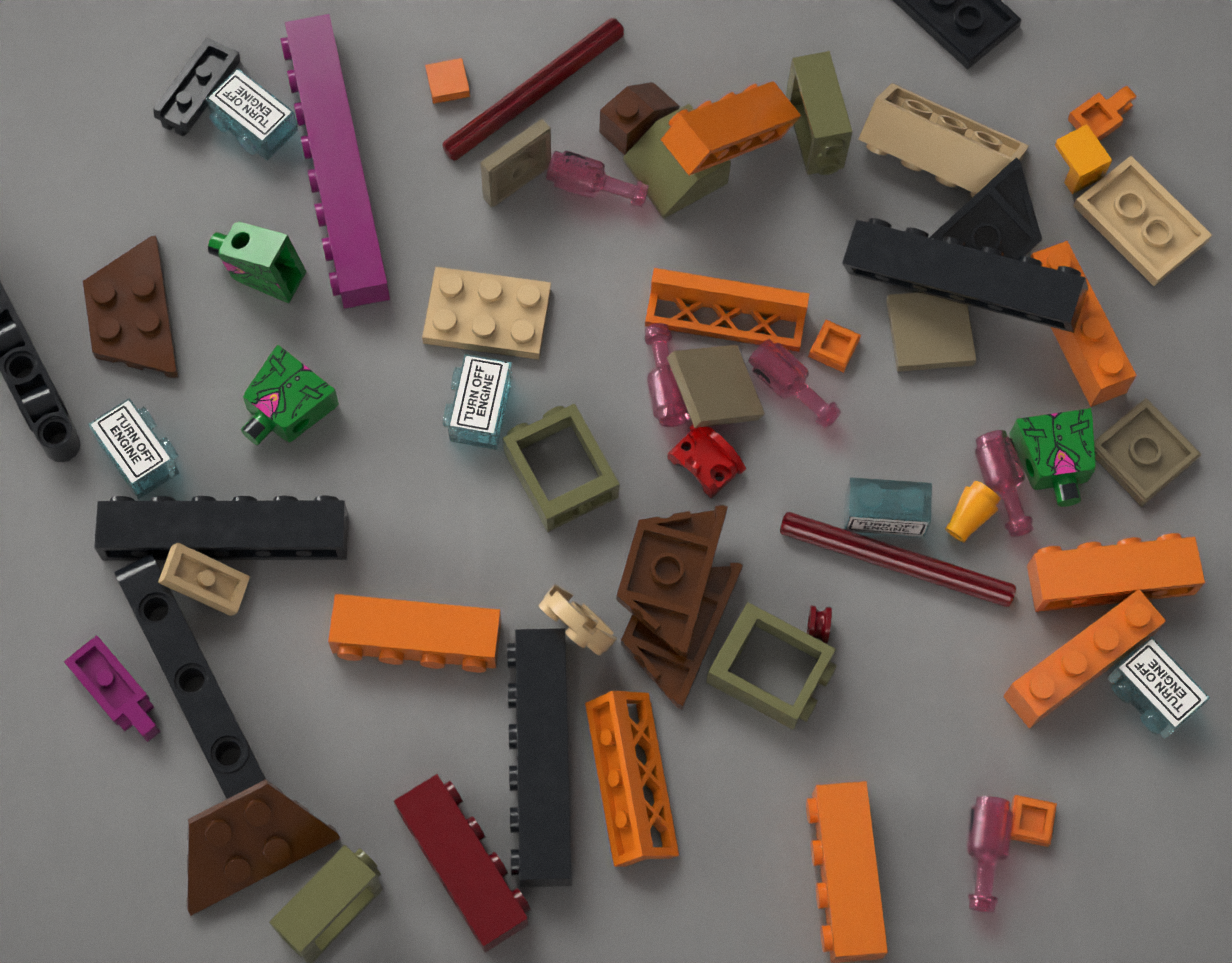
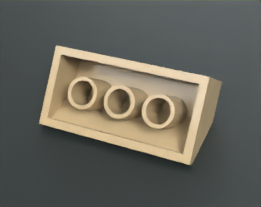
[858,83,1029,197]

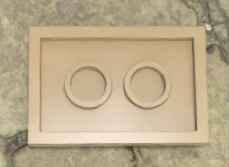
[1073,156,1212,286]
[422,267,551,360]

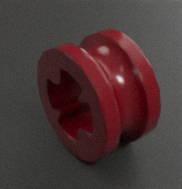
[807,605,832,644]

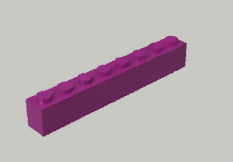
[280,14,390,309]

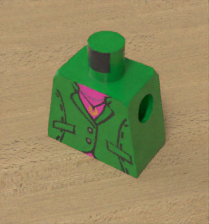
[208,221,307,303]
[240,345,339,446]
[1009,408,1096,507]

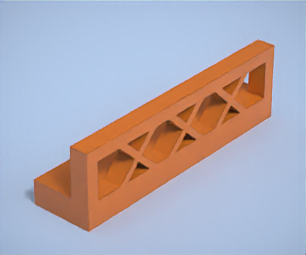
[645,268,810,352]
[585,691,679,867]

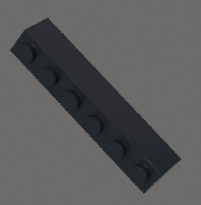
[842,218,1088,333]
[94,495,348,561]
[507,628,572,887]

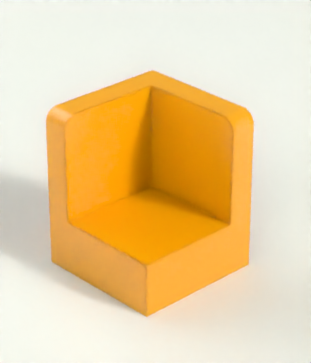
[1055,124,1112,194]

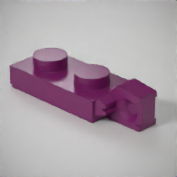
[63,635,161,742]

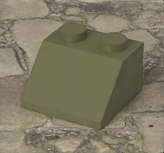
[623,103,731,219]

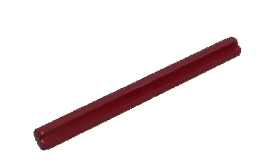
[442,18,624,161]
[780,512,1016,607]

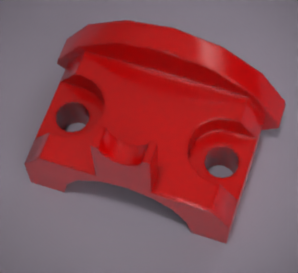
[667,424,746,499]

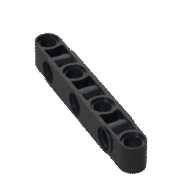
[0,281,80,462]
[114,554,266,799]

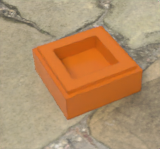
[425,58,470,104]
[808,320,861,373]
[1006,795,1057,847]

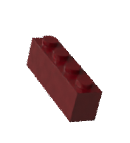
[393,774,531,953]

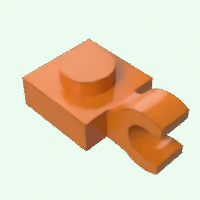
[1068,86,1137,142]

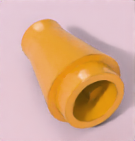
[945,481,1001,543]

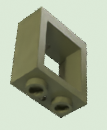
[785,51,853,175]
[503,403,620,532]
[706,602,837,730]
[269,845,383,963]

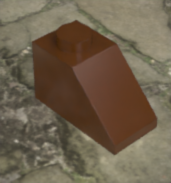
[599,82,680,155]

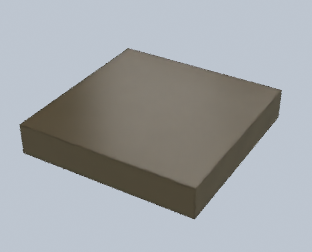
[480,119,551,208]
[886,292,976,372]
[667,345,765,428]
[1094,398,1202,507]

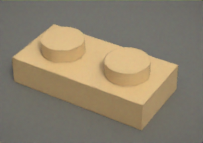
[158,543,250,616]

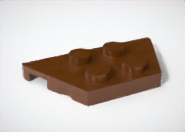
[83,235,179,378]
[616,505,728,657]
[621,562,743,710]
[186,779,340,916]

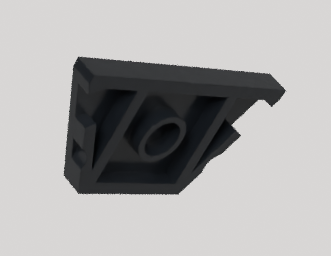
[929,157,1042,260]

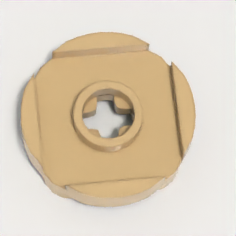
[538,584,617,656]

